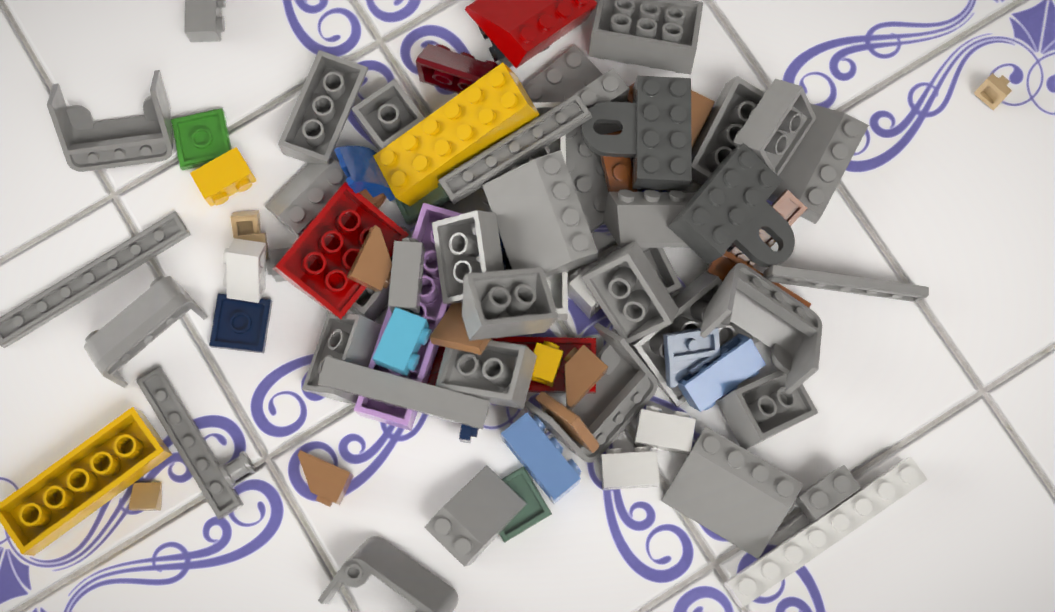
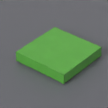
[171,108,232,171]

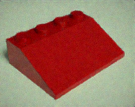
[464,0,598,69]
[273,182,409,320]

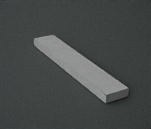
[438,93,592,204]
[763,265,929,302]
[318,356,490,430]
[136,366,244,520]

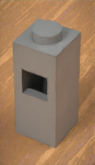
[388,238,425,314]

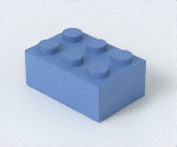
[501,412,582,504]

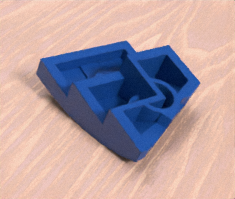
[334,146,396,202]

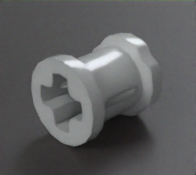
[219,451,256,486]

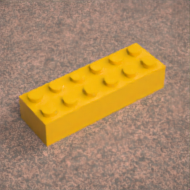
[373,62,540,206]
[0,407,173,556]

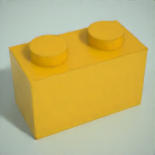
[190,147,257,207]

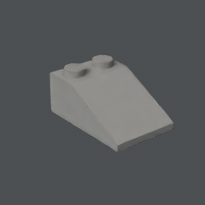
[435,340,537,409]
[717,370,818,449]
[424,465,527,567]

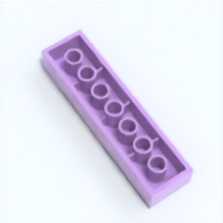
[354,203,462,431]

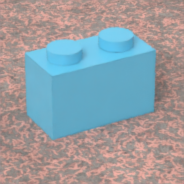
[372,307,431,377]

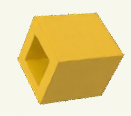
[531,341,563,387]

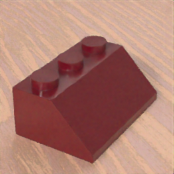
[415,44,499,94]

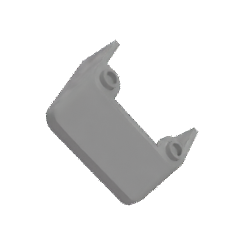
[46,70,174,172]
[700,263,823,395]
[84,276,208,388]
[524,323,658,463]
[317,536,458,612]

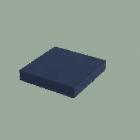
[209,293,273,354]

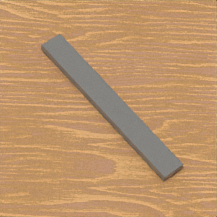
[0,211,191,348]

